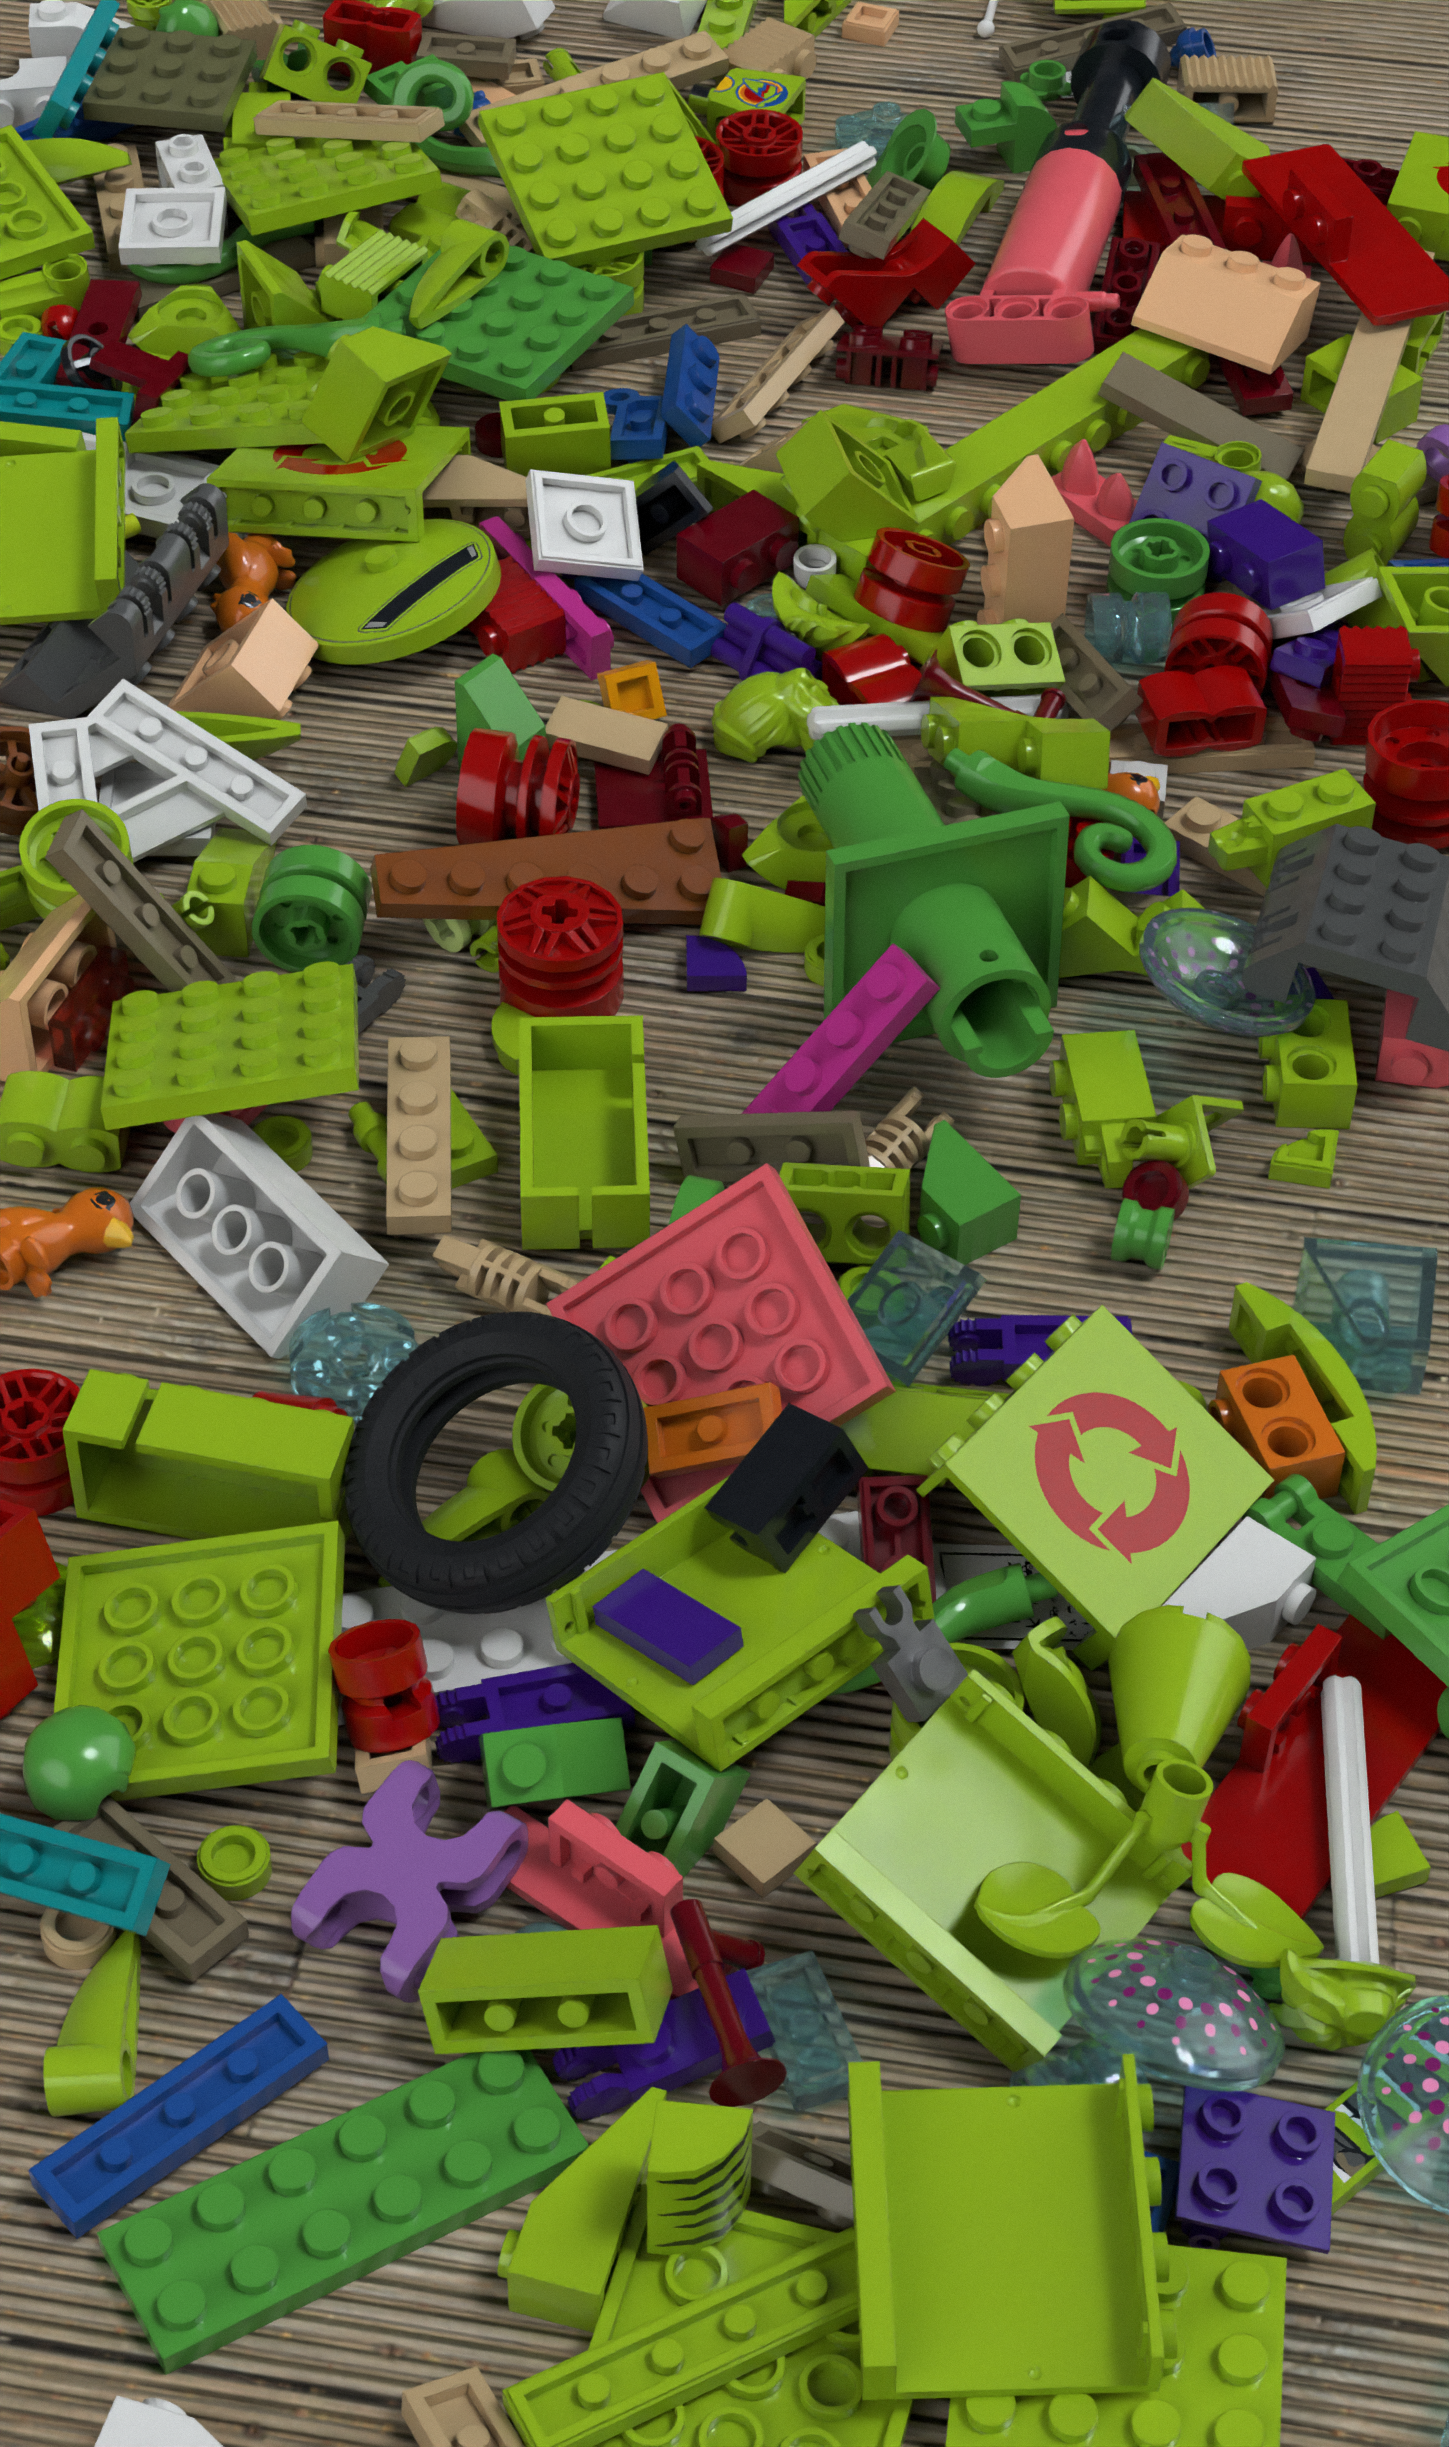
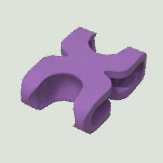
[291,1760,528,2003]

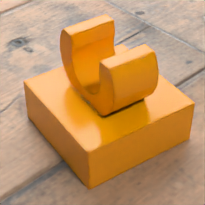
[597,660,667,720]

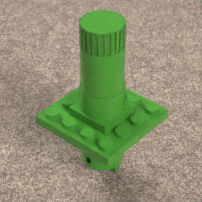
[798,722,1070,1078]

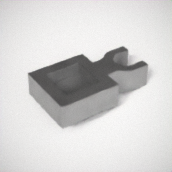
[852,1585,968,1722]

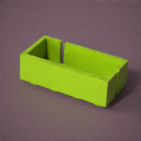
[519,1015,650,1250]
[62,1369,354,1545]

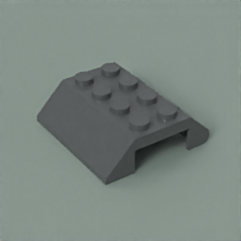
[0,483,229,719]
[1242,824,1449,1052]

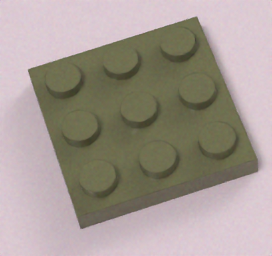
[82,26,257,132]

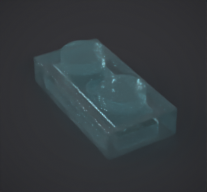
[746,1950,863,2112]

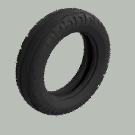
[344,1311,648,1614]

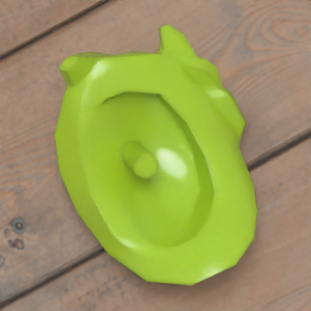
[772,572,870,651]
[1267,1948,1416,2051]

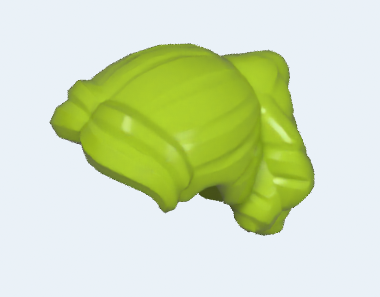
[711,668,839,764]

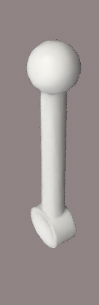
[977,0,1003,38]

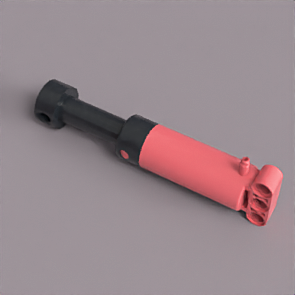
[945,19,1171,364]

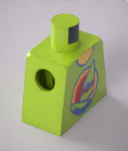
[688,68,806,142]

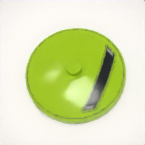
[286,519,501,665]

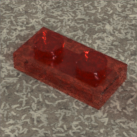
[48,945,134,1072]

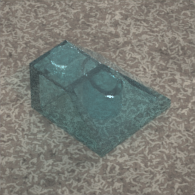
[847,1230,986,1387]
[1292,1237,1437,1395]

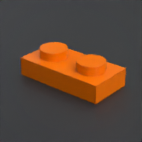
[643,1382,782,1479]

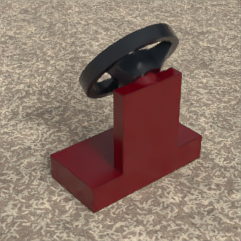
[61,334,193,426]

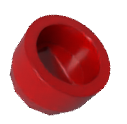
[41,304,79,340]

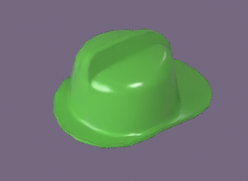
[867,109,951,191]

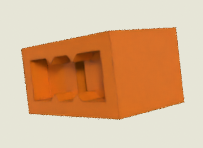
[1209,1355,1346,1500]

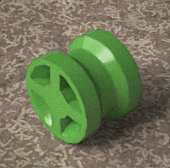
[1111,1198,1175,1270]

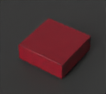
[710,244,774,294]

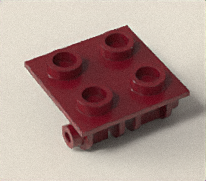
[835,325,944,391]
[594,723,713,830]

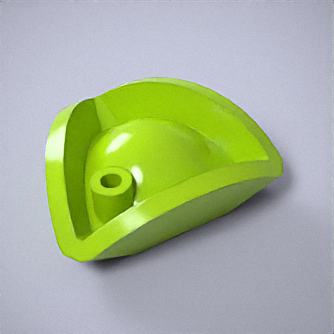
[127,284,242,356]
[742,795,834,890]
[1012,1616,1102,1769]

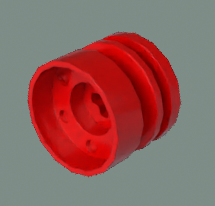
[1363,700,1449,849]
[456,728,580,845]
[497,876,624,1017]

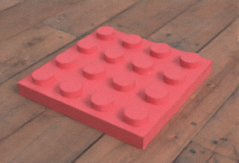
[546,1163,896,1523]

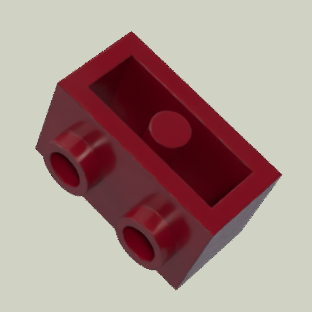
[676,489,799,607]

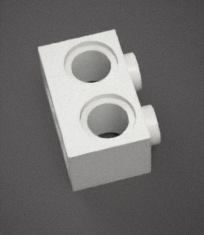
[155,134,229,236]

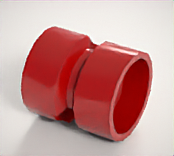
[328,1619,440,1753]

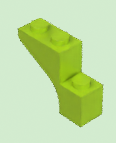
[921,697,1111,789]
[1059,876,1230,998]

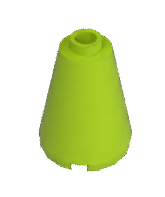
[1108,1605,1251,1793]

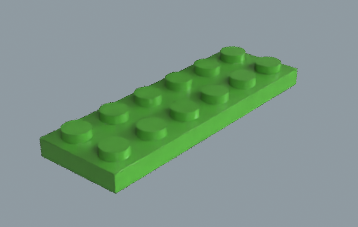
[97,2050,589,2375]

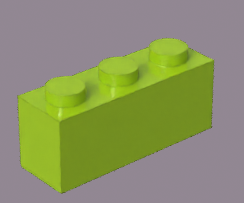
[418,1925,673,2055]

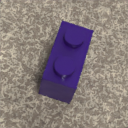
[1207,499,1325,611]

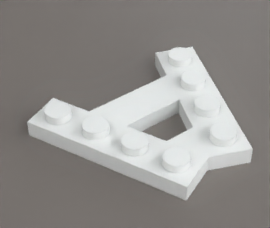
[28,679,307,863]

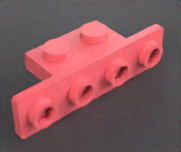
[504,1799,738,2000]

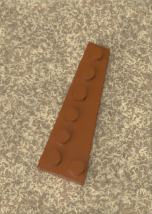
[370,818,722,925]

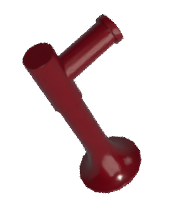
[909,649,1066,718]
[670,1899,787,2107]

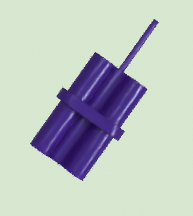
[691,602,822,681]

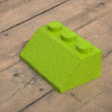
[840,1380,1011,1488]

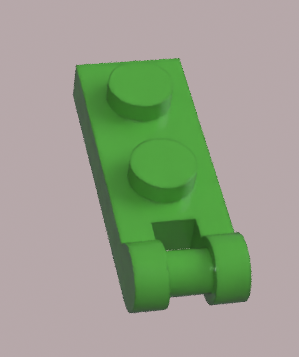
[1242,1473,1392,1640]

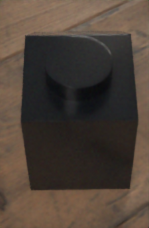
[635,460,714,556]

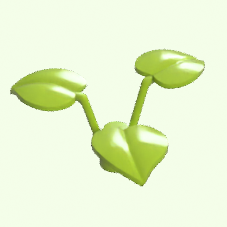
[973,1743,1324,1968]

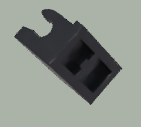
[704,1403,869,1574]

